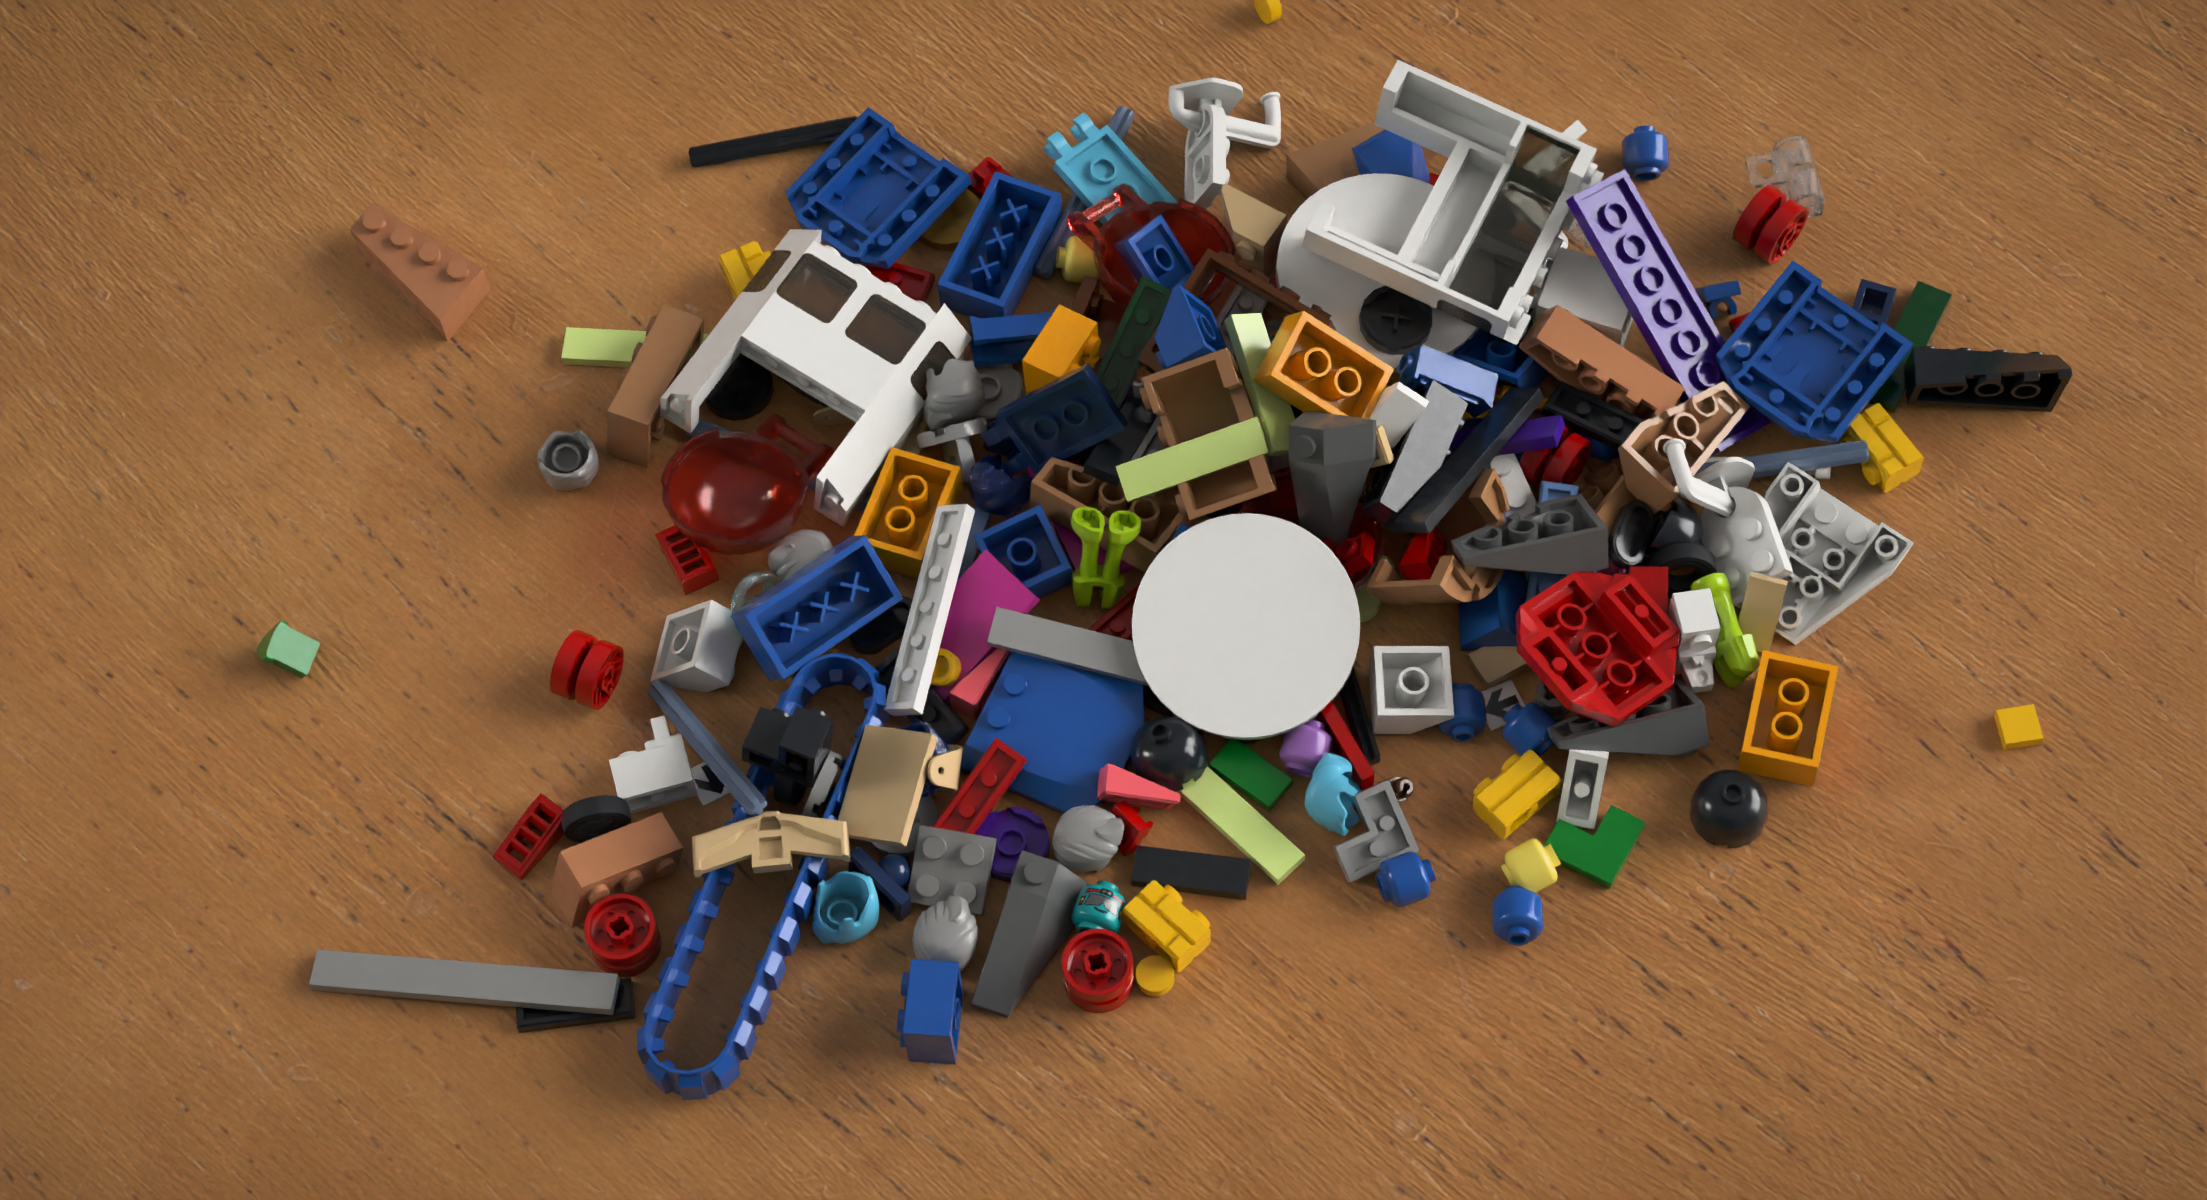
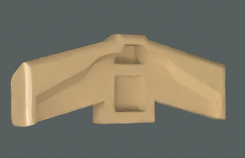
[692,811,850,878]

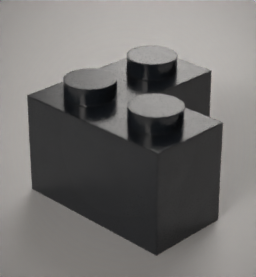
[742,705,833,789]

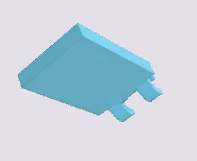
[1043,112,1176,241]

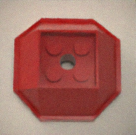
[1516,571,1680,727]

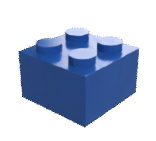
[973,504,1073,599]
[897,959,964,1064]

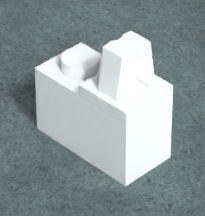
[1668,588,1721,693]
[609,715,698,813]

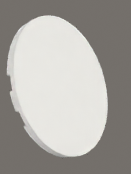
[1276,173,1495,373]
[1132,513,1360,740]

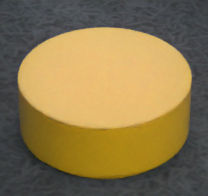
[1253,0,1282,24]
[930,648,961,688]
[1135,955,1175,997]

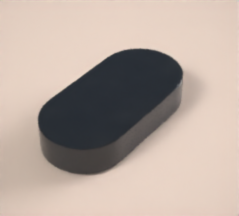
[1608,500,1656,569]
[850,596,912,655]

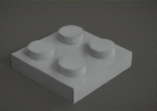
[908,825,997,915]

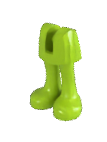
[1071,507,1141,610]
[1690,573,1759,688]

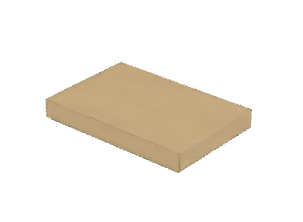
[838,725,938,847]

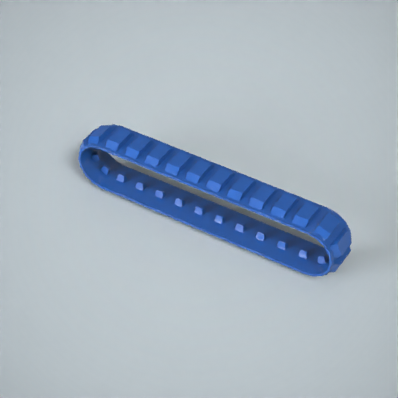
[637,653,889,1100]

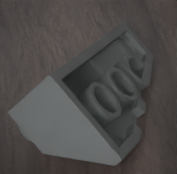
[1288,410,1376,547]
[1451,494,1609,575]
[1547,677,1710,756]
[971,850,1090,1018]

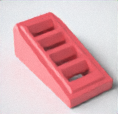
[949,648,1011,721]
[1097,763,1181,810]

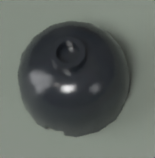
[1641,497,1704,571]
[1130,715,1208,792]
[1690,769,1768,848]

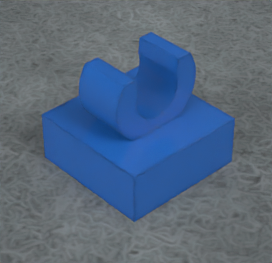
[1695,280,1741,319]

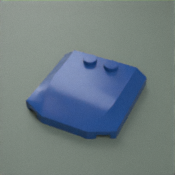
[785,107,972,269]
[1715,261,1913,444]
[960,652,1145,814]

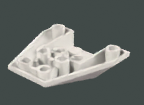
[1735,462,1914,645]

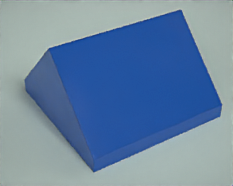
[1114,215,1195,290]
[1459,569,1528,651]

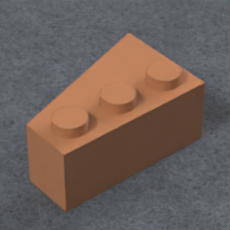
[550,812,683,928]

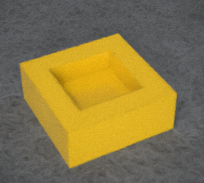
[1994,704,2043,750]

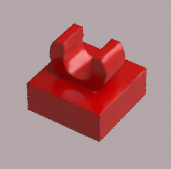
[967,157,1013,199]
[1111,800,1154,856]

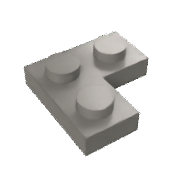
[1332,780,1420,882]

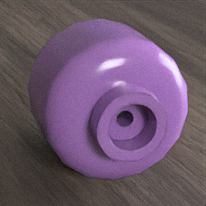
[1279,719,1334,778]

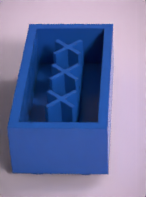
[937,171,1062,318]
[730,535,903,680]

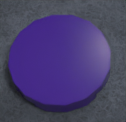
[976,807,1050,882]

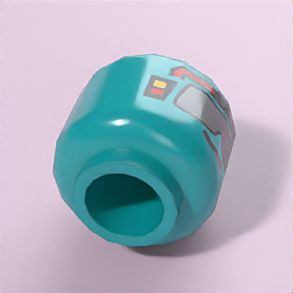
[1071,881,1127,934]

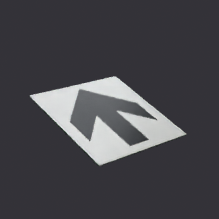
[1481,680,1525,731]
[691,762,730,806]

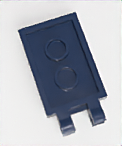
[981,363,1128,476]

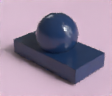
[848,846,912,922]

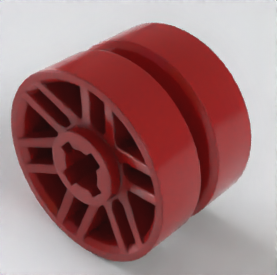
[1733,185,1809,264]
[1519,427,1592,486]
[550,630,624,710]
[584,893,661,977]
[1061,929,1134,1013]

